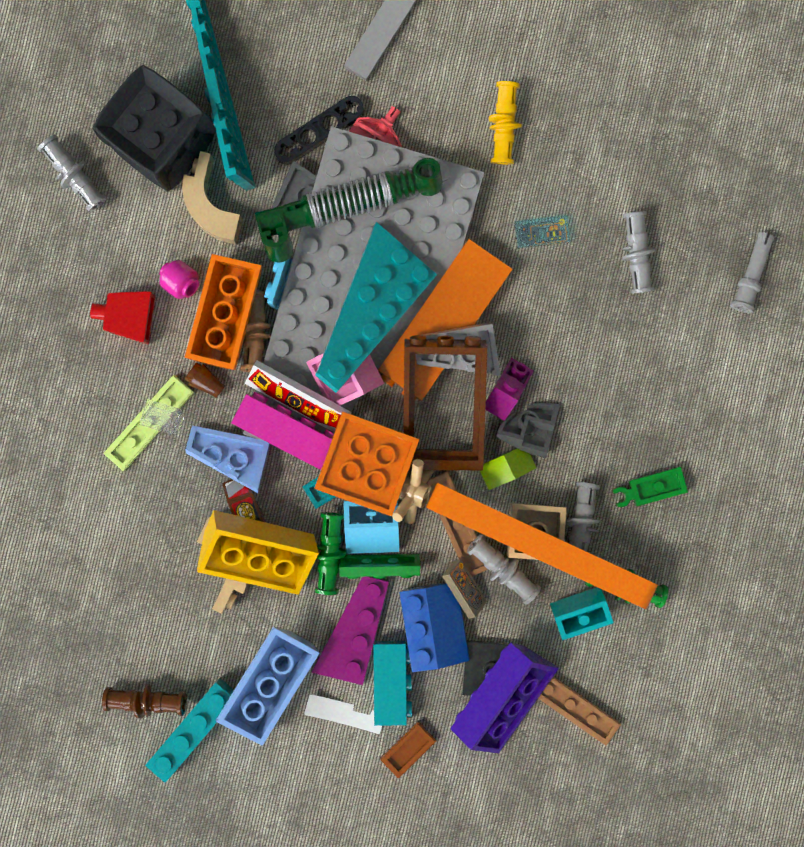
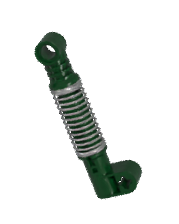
[255,158,443,263]

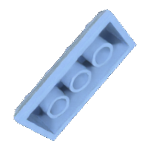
[216,626,319,746]

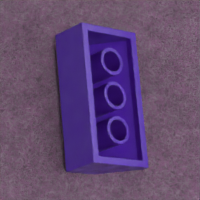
[450,642,559,753]

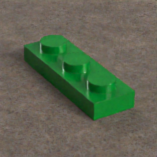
[339,554,420,579]

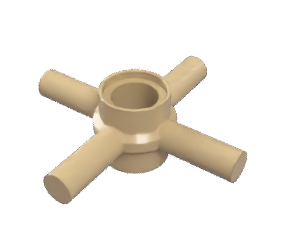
[392,459,435,524]

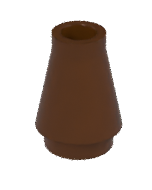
[184,362,225,398]

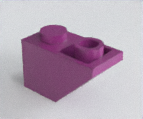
[485,357,534,421]

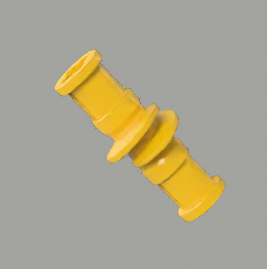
[489,81,522,165]

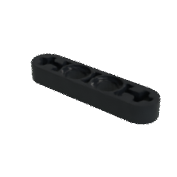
[274,96,364,165]

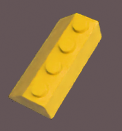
[197,510,319,595]

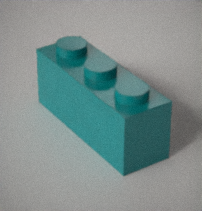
[373,641,412,726]

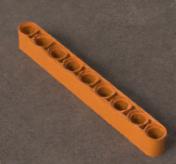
[426,483,658,610]

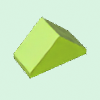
[480,448,537,490]

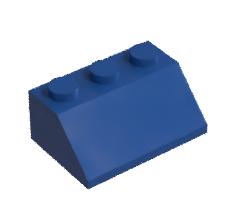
[399,582,470,672]

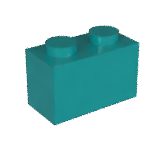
[550,587,614,640]

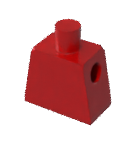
[90,291,156,345]

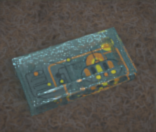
[514,215,570,249]

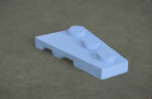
[186,425,270,493]

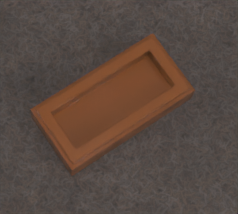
[380,721,436,779]

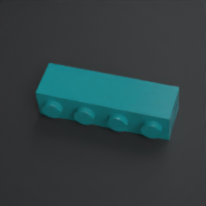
[145,678,234,783]

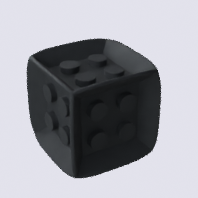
[93,65,216,192]

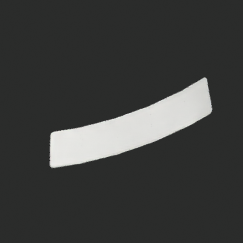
[304,695,382,734]

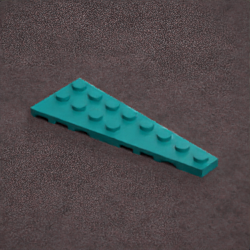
[186,0,256,191]

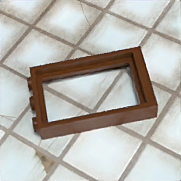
[403,335,488,471]

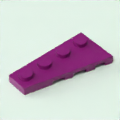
[312,576,389,686]

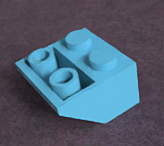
[344,500,399,554]

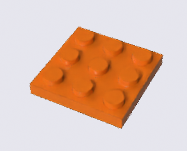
[314,411,419,516]

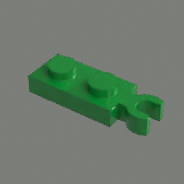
[612,467,688,507]

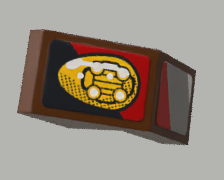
[222,479,265,522]

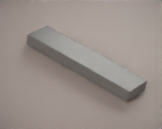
[344,0,417,82]

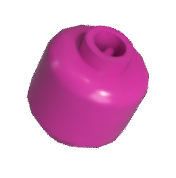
[159,260,199,299]

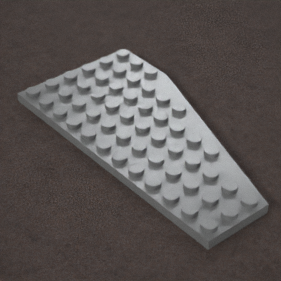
[243,126,484,440]

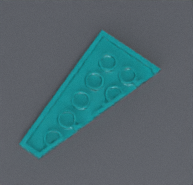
[315,222,437,393]

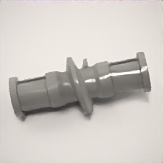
[37,135,107,212]
[622,211,656,294]
[565,482,600,552]
[467,534,541,605]

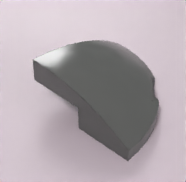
[497,403,560,458]

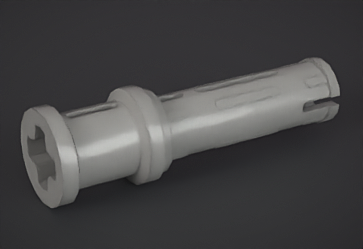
[730,232,775,313]

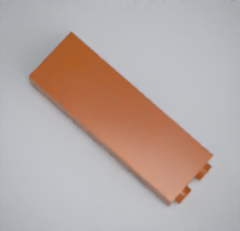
[378,239,512,401]

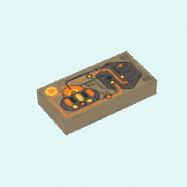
[442,559,487,619]

